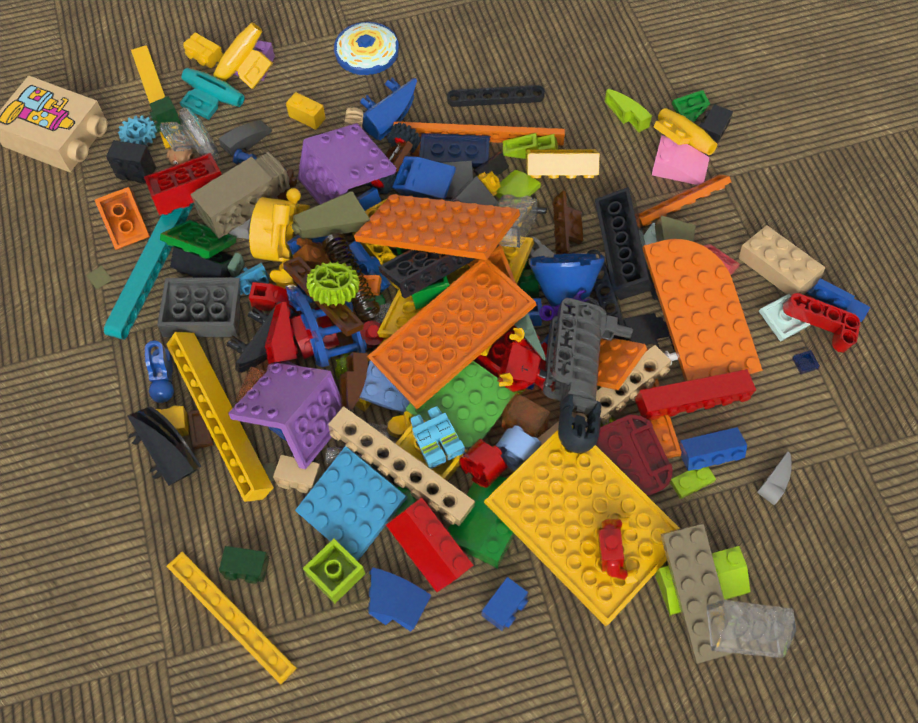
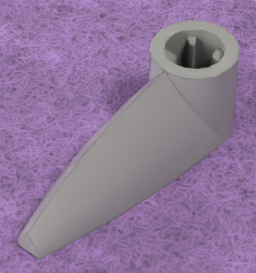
[757,452,792,505]

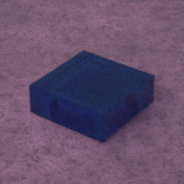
[792,350,820,374]

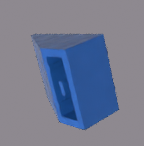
[392,156,456,200]

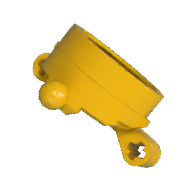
[249,188,310,271]

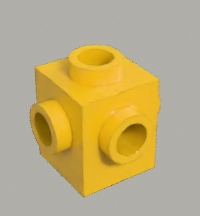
[477,171,501,196]

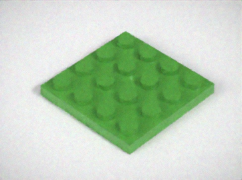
[406,361,517,450]

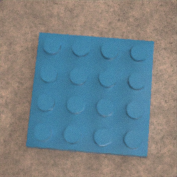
[295,446,408,561]

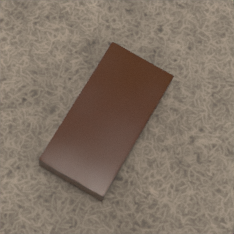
[188,410,214,450]

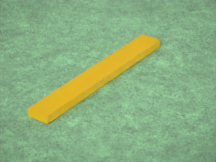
[131,45,182,148]
[166,552,297,685]

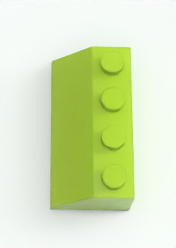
[655,546,750,615]

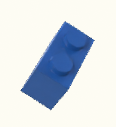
[482,577,529,631]

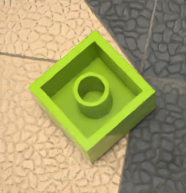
[303,539,365,604]

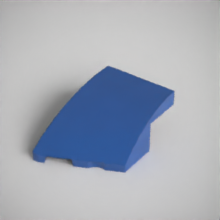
[368,567,431,632]

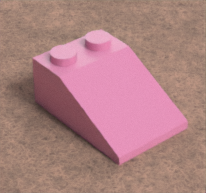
[652,135,710,185]

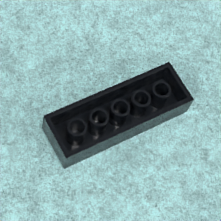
[595,187,655,300]

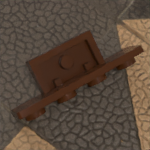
[552,191,583,254]

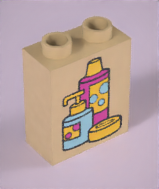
[0,75,108,172]

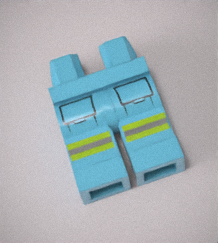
[411,406,465,469]

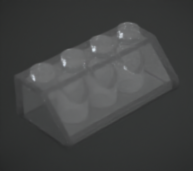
[706,600,796,658]

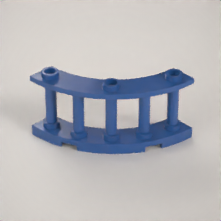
[286,284,367,367]

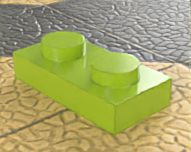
[670,467,716,499]

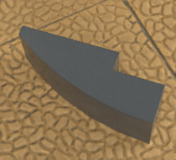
[218,120,272,157]

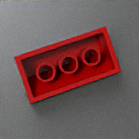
[385,497,474,593]

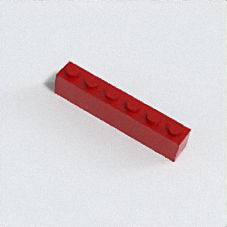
[635,369,756,420]

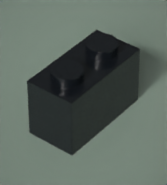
[699,104,733,145]

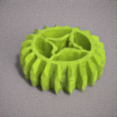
[306,261,359,306]

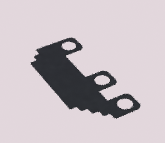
[617,313,676,352]

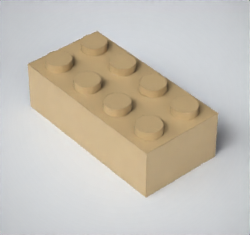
[739,225,825,296]

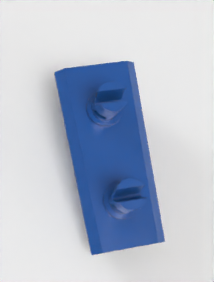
[360,77,417,140]

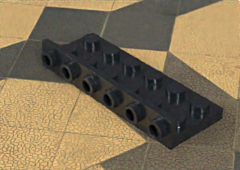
[379,244,499,298]

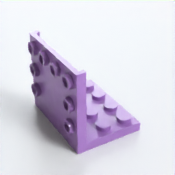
[298,123,396,205]
[228,363,341,469]

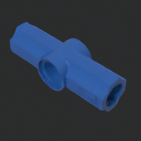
[346,241,391,293]

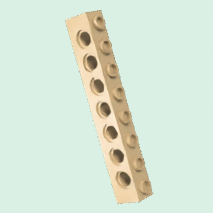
[537,345,671,447]
[328,406,475,526]

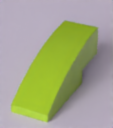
[604,89,652,133]
[503,133,558,159]

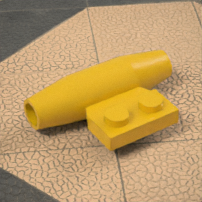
[213,23,273,89]
[654,108,717,155]

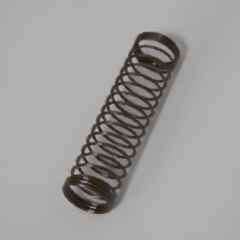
[323,233,380,320]

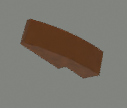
[340,352,368,411]

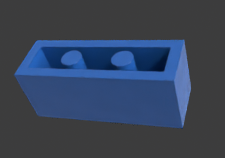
[680,427,747,471]

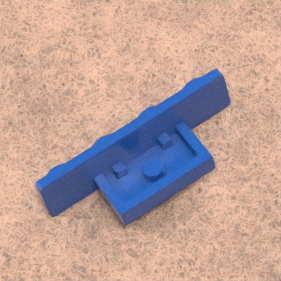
[806,278,870,322]

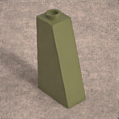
[291,191,370,239]
[655,215,696,242]

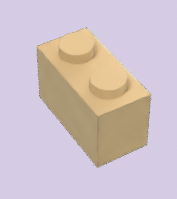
[273,455,322,493]

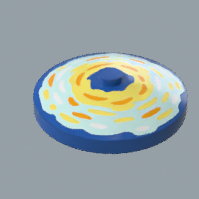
[334,22,399,75]

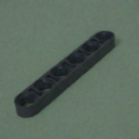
[447,85,545,107]
[585,249,631,341]

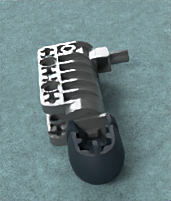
[543,297,633,453]

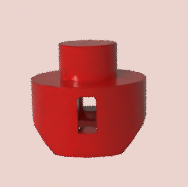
[360,321,384,348]

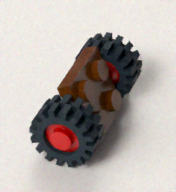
[366,123,421,194]

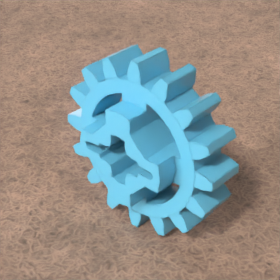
[118,115,157,147]

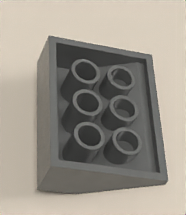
[157,278,240,337]

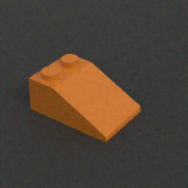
[95,187,150,250]

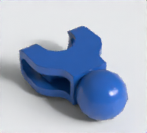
[145,341,174,403]

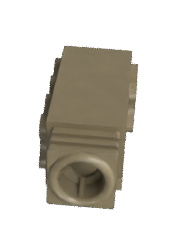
[191,152,290,238]

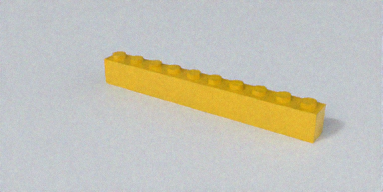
[166,332,274,502]

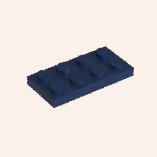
[419,133,490,167]

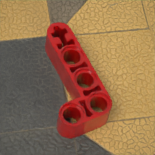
[783,293,860,353]

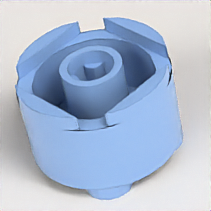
[496,425,541,471]

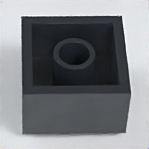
[106,140,156,183]

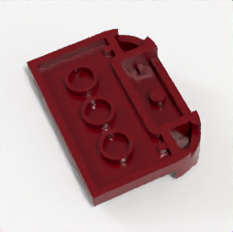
[596,414,673,496]

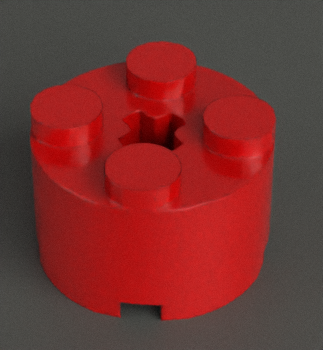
[459,439,508,488]

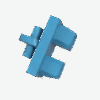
[235,263,270,295]

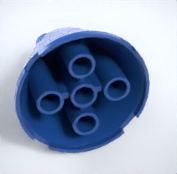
[529,253,605,309]

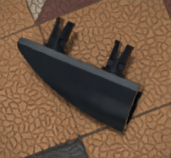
[226,302,298,373]
[127,407,201,486]

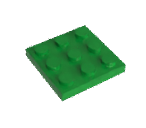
[160,220,237,258]

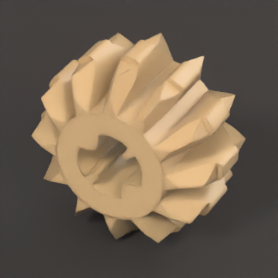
[344,107,363,128]

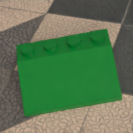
[447,476,515,569]

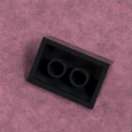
[170,246,233,278]

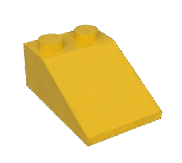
[395,419,467,481]

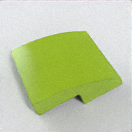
[495,170,541,208]

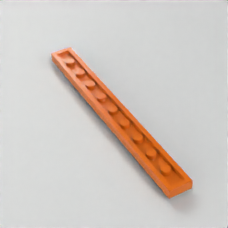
[393,121,565,146]

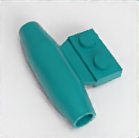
[180,68,245,120]

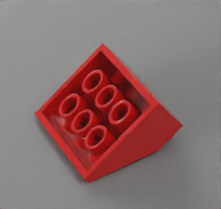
[144,153,222,215]

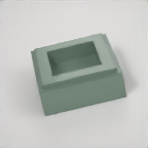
[227,253,245,278]

